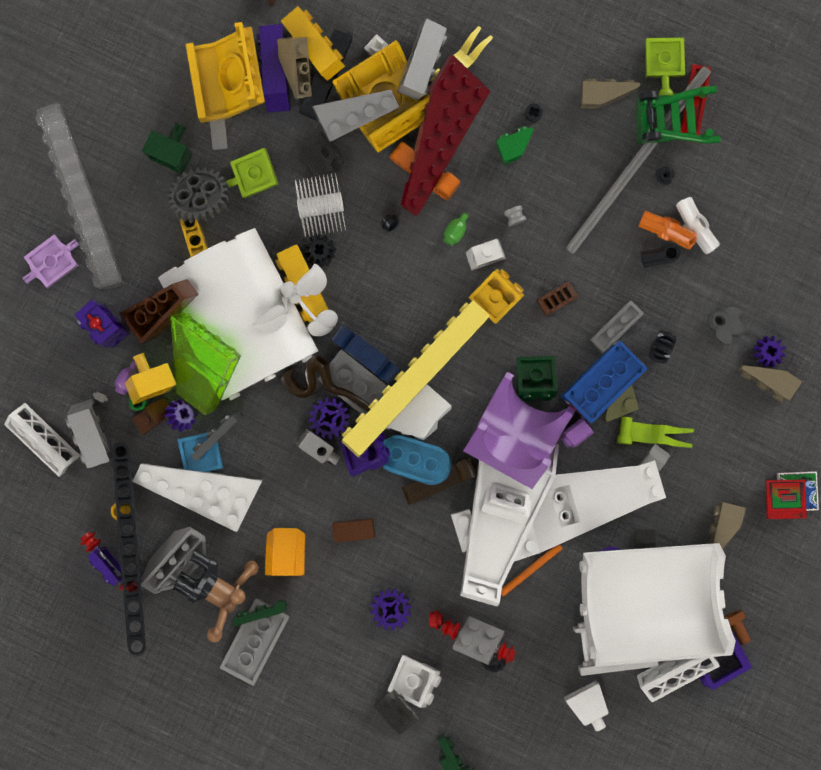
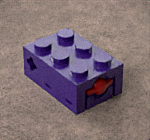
[75,299,130,348]

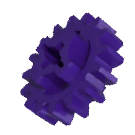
[308,397,350,439]
[370,588,412,631]

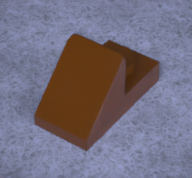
[132,397,170,435]

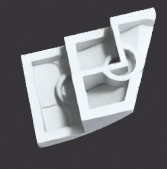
[386,385,451,440]

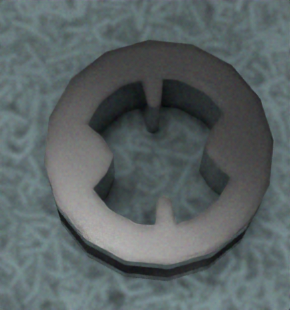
[525,103,543,122]

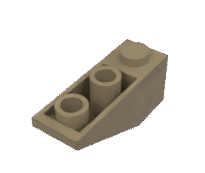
[277,37,312,99]
[580,79,640,109]
[737,365,802,402]
[706,502,745,549]

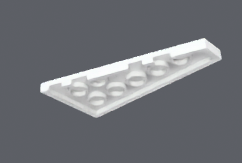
[132,463,262,532]

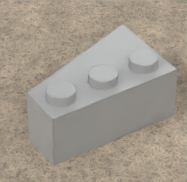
[65,398,112,469]

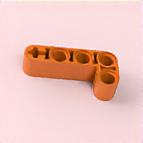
[389,142,461,201]

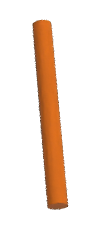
[501,544,563,597]

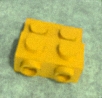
[468,269,524,324]

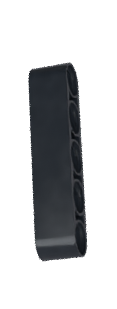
[299,29,353,121]

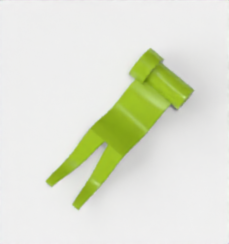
[617,417,694,448]

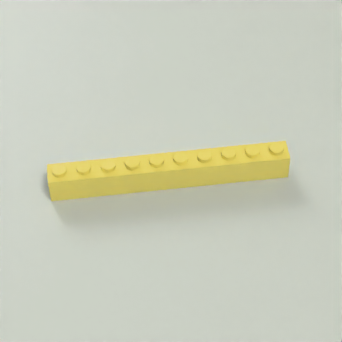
[341,300,490,458]

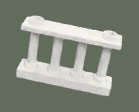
[573,622,659,676]

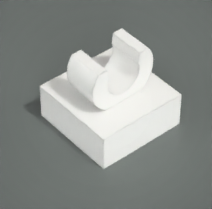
[364,34,388,56]

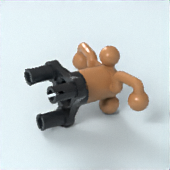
[173,550,259,643]

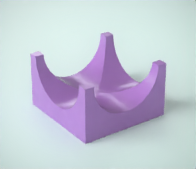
[464,372,576,489]

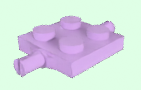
[22,234,79,288]

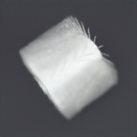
[295,173,346,237]

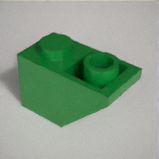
[495,126,534,165]

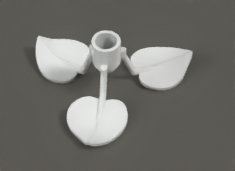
[253,263,338,336]

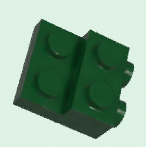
[516,356,557,401]

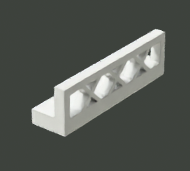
[4,403,80,477]
[637,657,720,702]

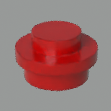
[429,610,444,629]

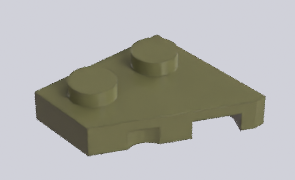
[603,385,639,422]

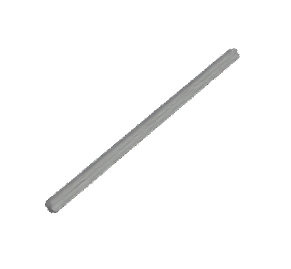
[566,66,711,254]

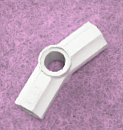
[676,197,720,254]

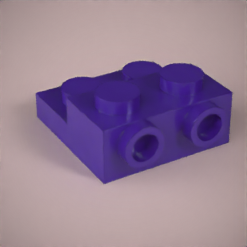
[340,432,391,477]

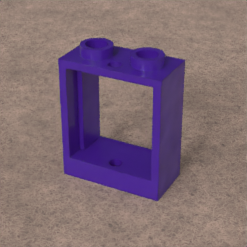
[699,634,753,690]

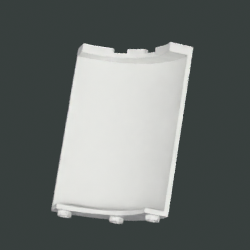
[158,228,318,401]
[579,543,736,667]

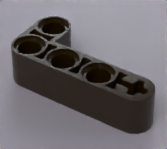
[401,457,477,505]

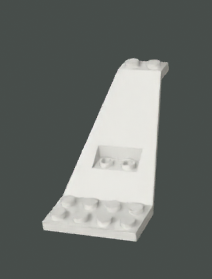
[460,444,559,606]
[497,460,666,562]

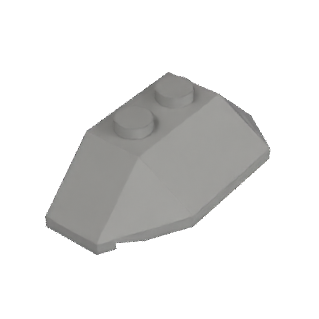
[141,527,206,594]

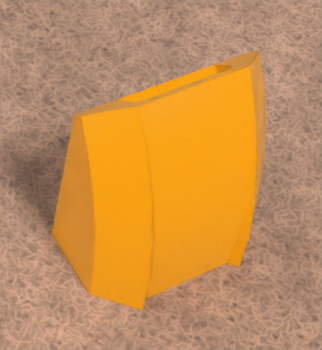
[265,528,305,576]

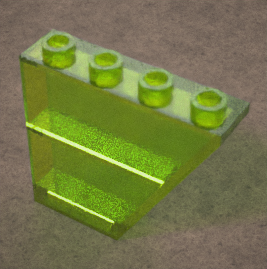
[170,312,241,415]

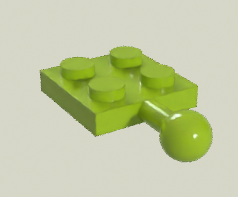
[645,38,685,95]
[226,148,279,198]

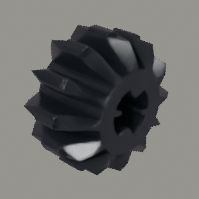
[304,234,336,267]
[649,330,677,364]

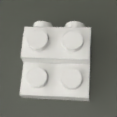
[388,655,441,708]

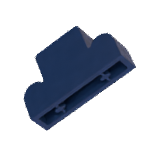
[331,325,402,387]

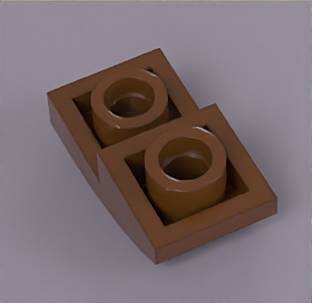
[332,518,375,542]

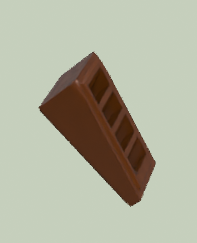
[536,281,578,317]

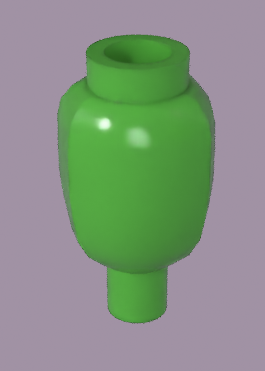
[443,212,469,246]

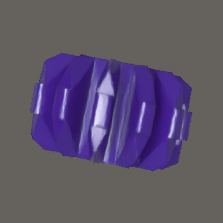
[753,335,786,368]
[164,399,198,432]

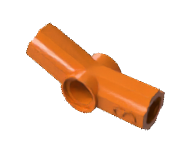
[638,211,697,249]

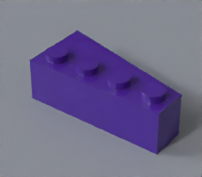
[257,24,291,113]

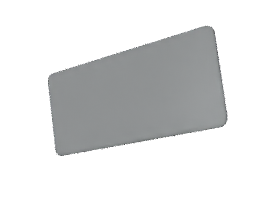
[210,119,228,150]

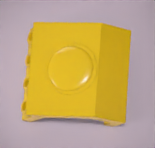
[186,22,265,123]
[332,40,430,153]

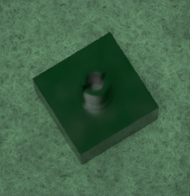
[142,122,193,174]

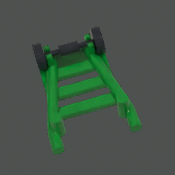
[635,86,721,144]

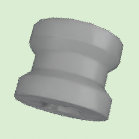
[504,205,527,227]

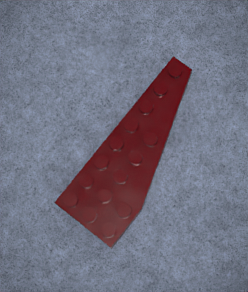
[400,55,490,216]

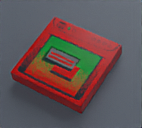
[765,479,807,519]

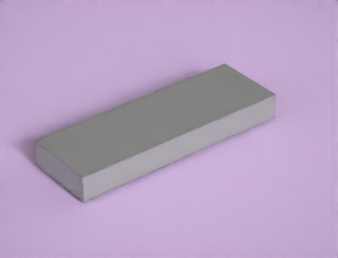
[590,300,644,354]

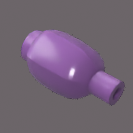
[115,361,137,395]

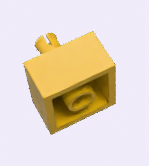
[125,353,176,405]

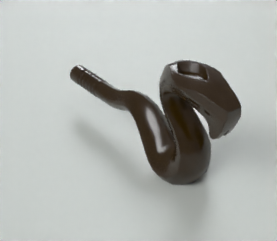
[280,356,371,412]

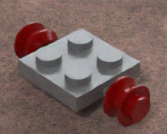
[441,616,517,665]

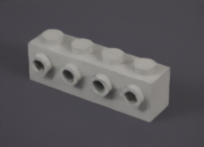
[397,18,447,101]

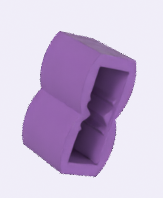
[560,418,593,448]

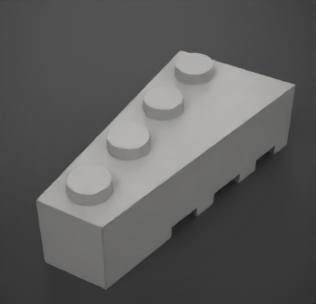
[312,90,399,142]

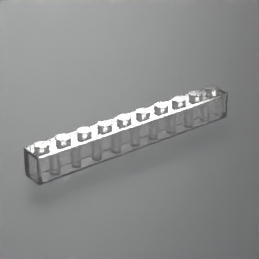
[35,102,124,291]

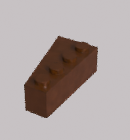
[119,279,199,344]

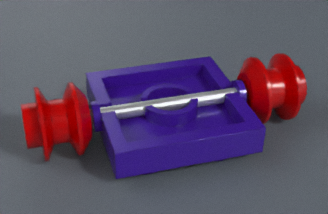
[80,532,138,592]

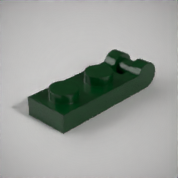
[232,600,287,626]

